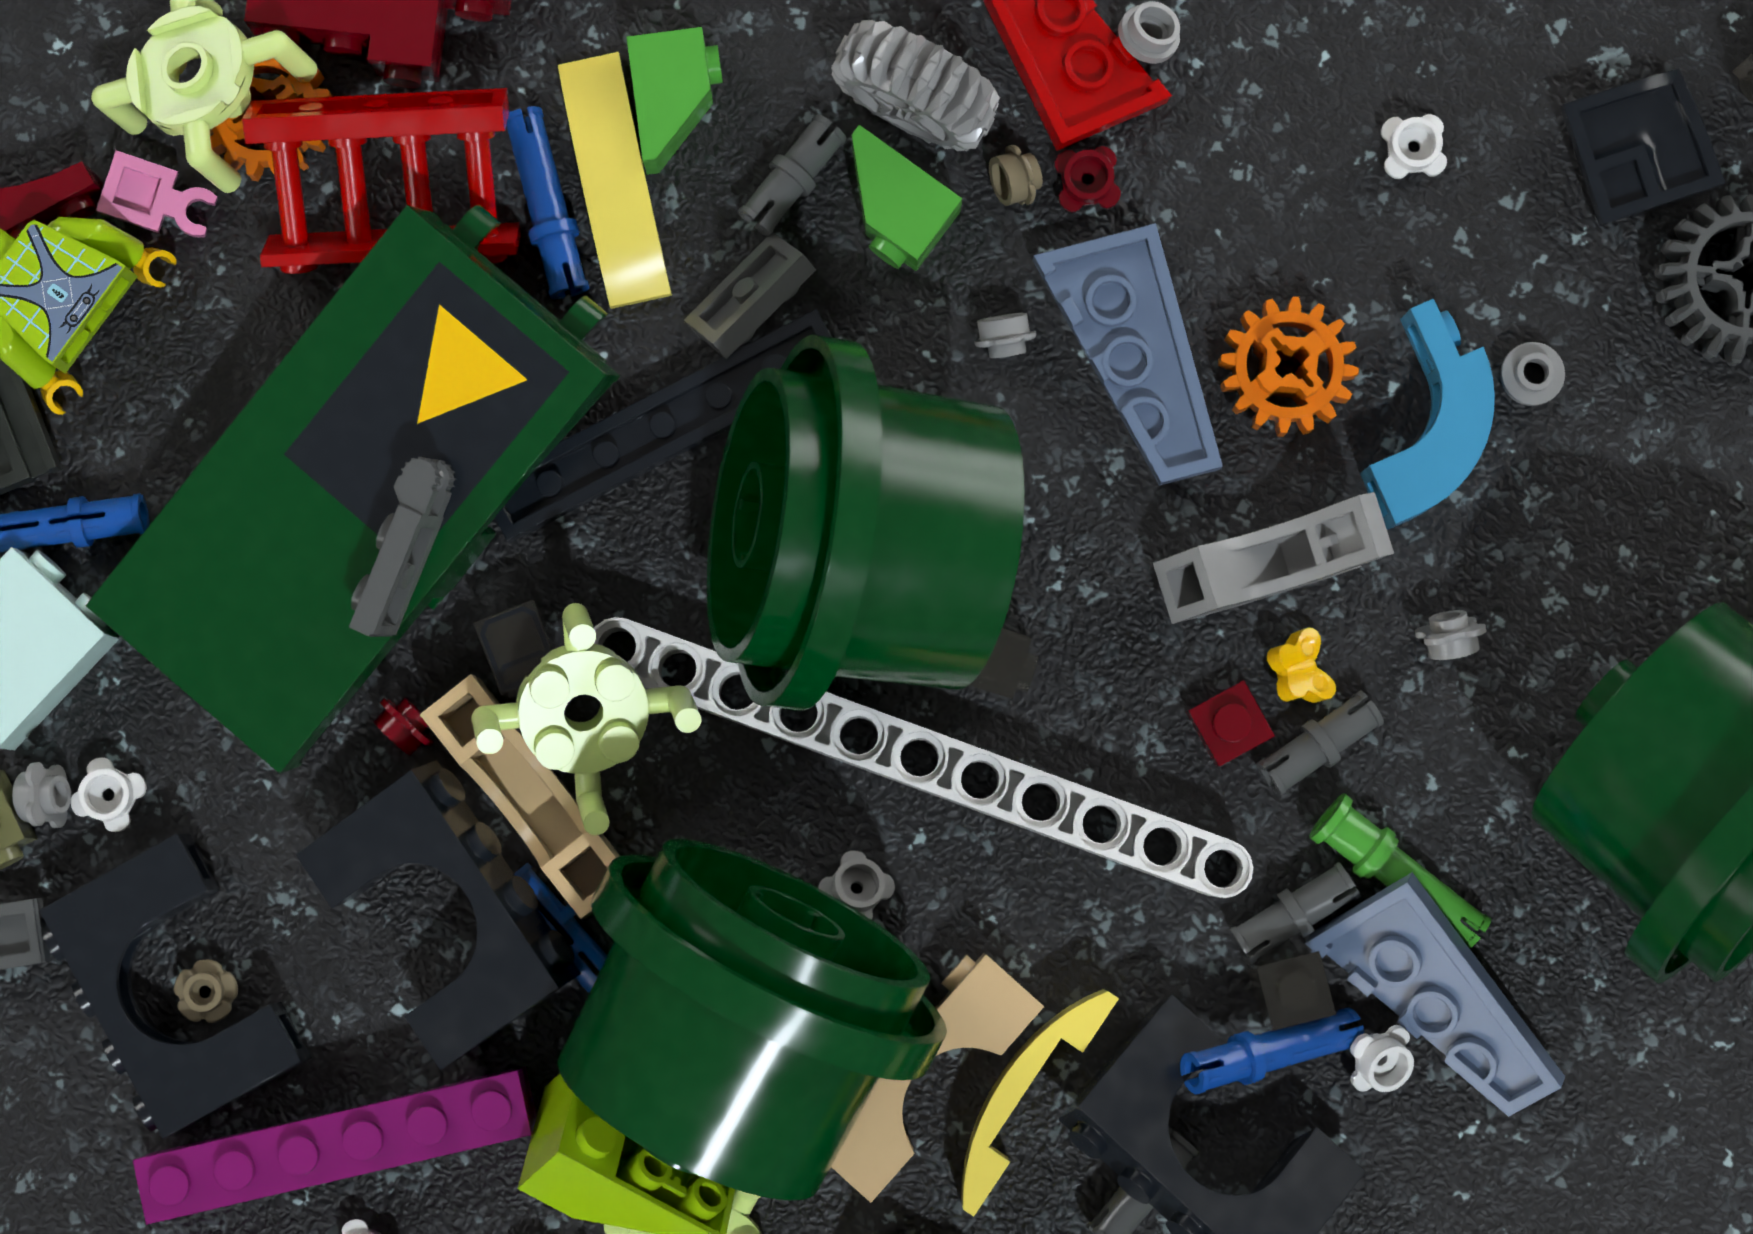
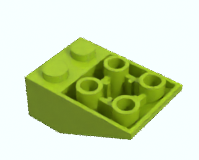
[517,1073,736,1234]

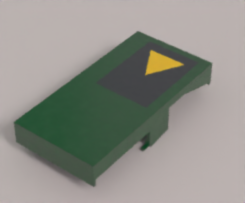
[85,205,620,774]

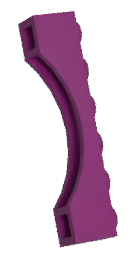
[132,1066,537,1225]

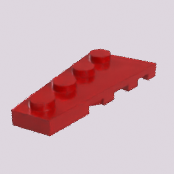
[983,0,1172,151]

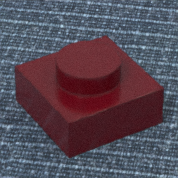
[1186,680,1275,768]

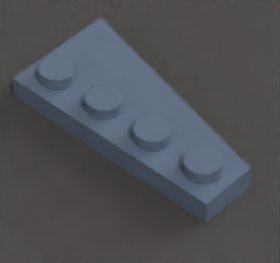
[1032,223,1223,486]
[1305,872,1565,1117]

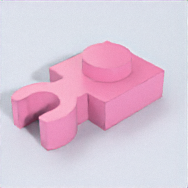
[96,150,218,238]

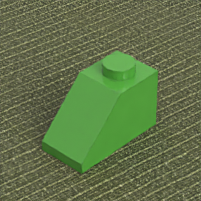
[626,27,723,175]
[852,125,962,271]

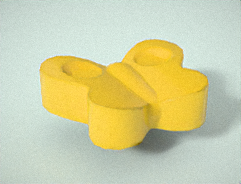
[1267,627,1336,703]

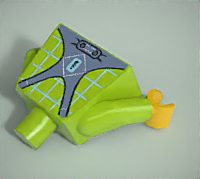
[0,217,177,415]

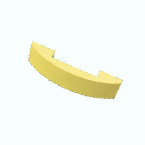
[558,52,672,309]
[961,989,1119,1217]

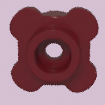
[1055,146,1121,212]
[373,698,434,756]

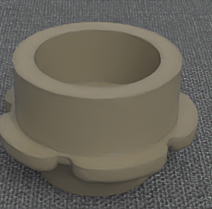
[989,145,1043,206]
[174,959,238,1023]

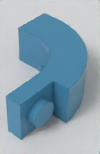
[1360,299,1495,530]

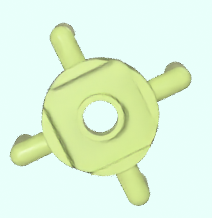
[91,0,318,193]
[471,603,701,835]

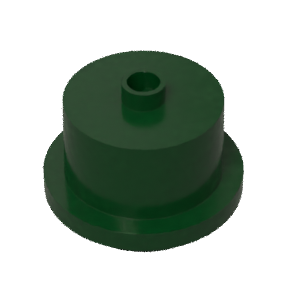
[707,335,1025,711]
[1531,602,1753,984]
[558,839,947,1200]

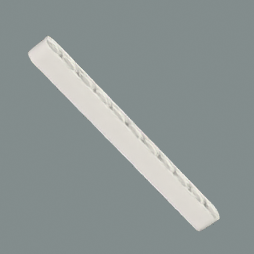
[594,617,1253,898]

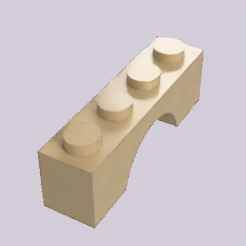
[420,674,620,919]
[831,953,1044,1203]

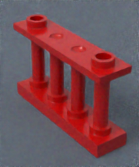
[242,88,521,274]

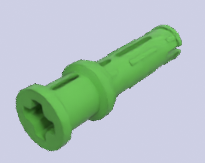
[1309,793,1492,949]

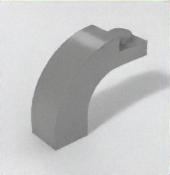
[1153,492,1394,624]

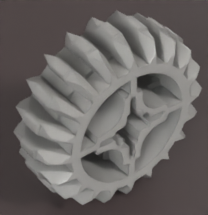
[831,20,1000,151]

